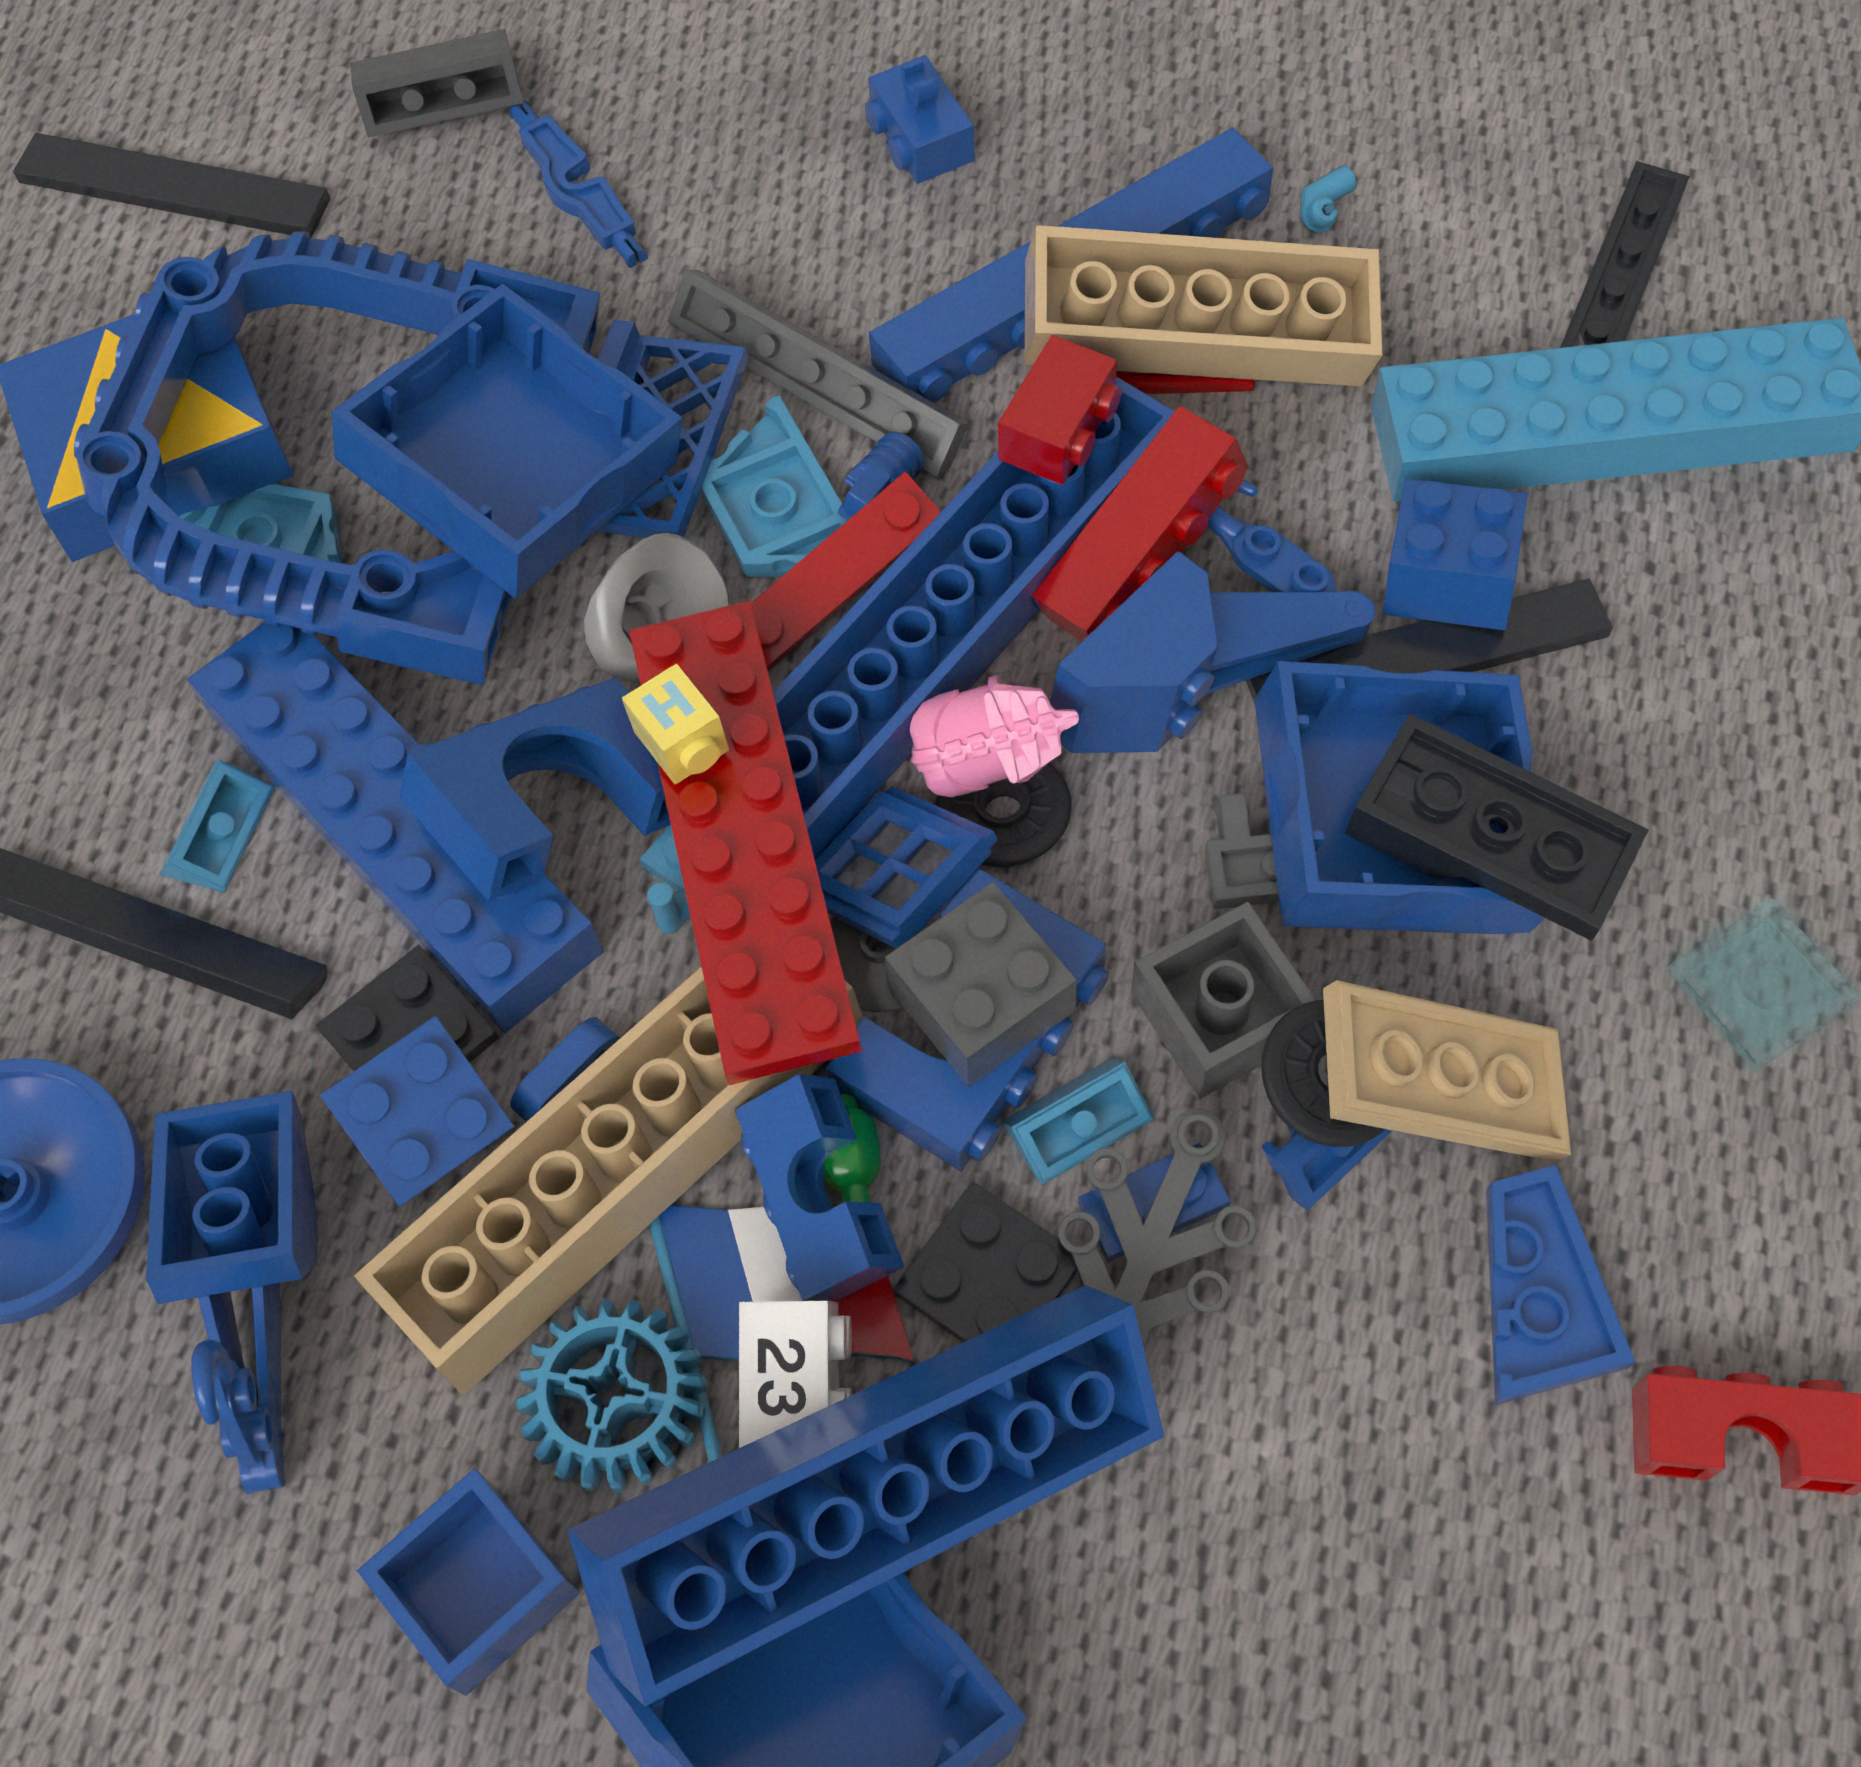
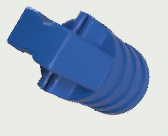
[837,432,924,521]

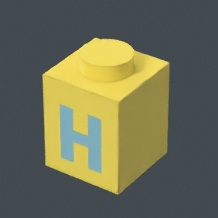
[622,663,729,785]

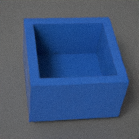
[1383,478,1528,631]
[320,1016,514,1207]
[356,1468,581,1696]

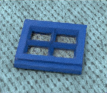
[815,786,998,949]

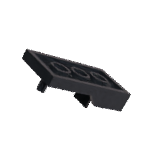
[1344,713,1649,941]

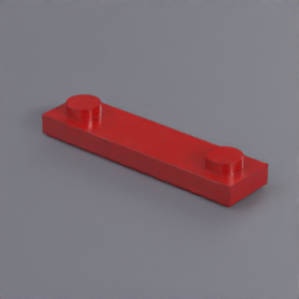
[751,471,941,671]

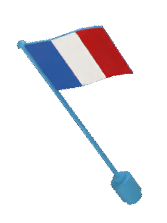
[649,1204,914,1462]

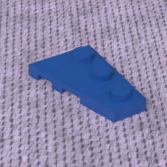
[1486,1165,1635,1405]

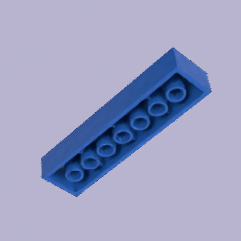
[186,622,604,1034]
[567,1285,1165,1706]

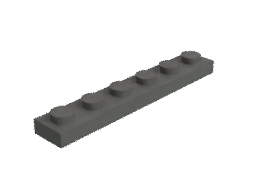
[667,269,969,477]

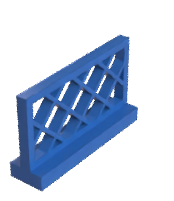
[597,320,749,538]

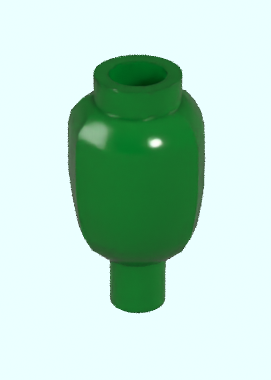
[823,1094,881,1203]

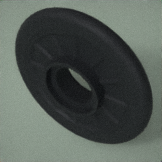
[935,763,1072,867]
[1261,1000,1386,1147]

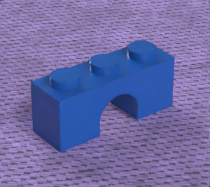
[735,1074,905,1301]

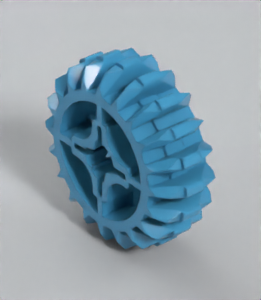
[516,1298,708,1493]

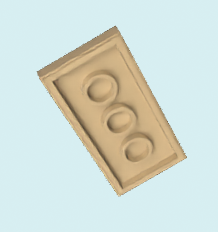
[1323,980,1571,1160]

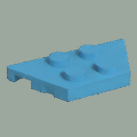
[700,395,847,577]
[179,484,343,563]

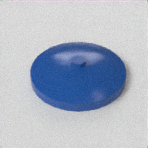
[0,1058,145,1325]

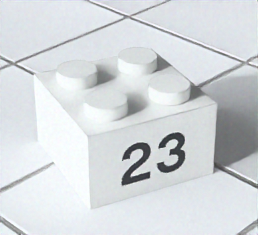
[739,1301,852,1448]

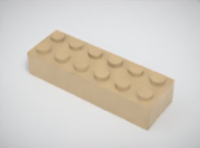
[1025,225,1383,386]

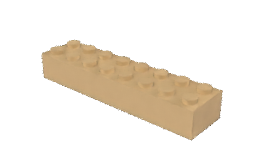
[354,967,863,1397]

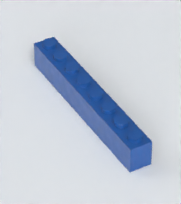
[869,127,1274,402]

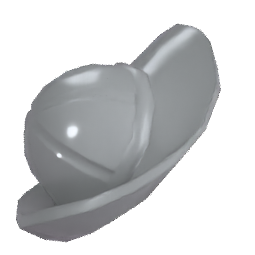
[584,533,729,682]

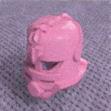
[910,675,1079,798]

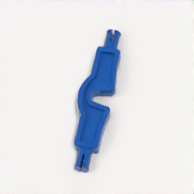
[509,100,648,268]

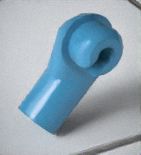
[1300,165,1356,233]

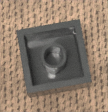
[885,882,1077,1087]
[1131,902,1316,1099]

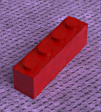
[1031,406,1249,642]

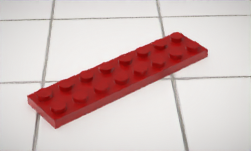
[629,601,862,1085]

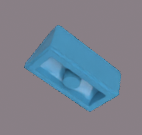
[159,759,275,893]
[1000,1057,1154,1185]

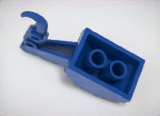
[1050,479,1375,753]
[146,1091,317,1494]

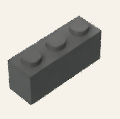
[350,29,524,138]

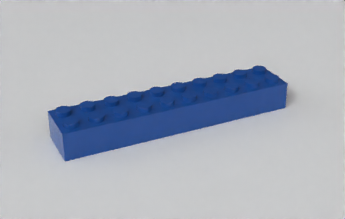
[773,377,1175,859]

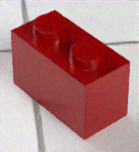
[998,335,1122,485]

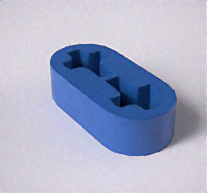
[510,1017,621,1122]

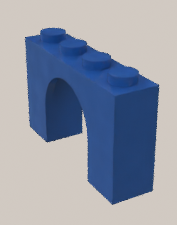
[400,677,671,902]
[826,868,1109,1172]

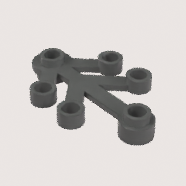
[1058,1108,1257,1348]

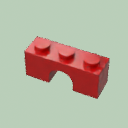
[1632,1366,1861,1495]

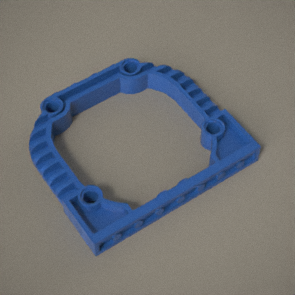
[74,231,600,686]

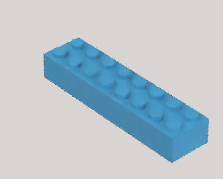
[1371,318,1861,501]

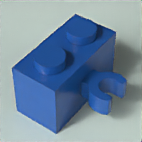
[865,55,975,184]

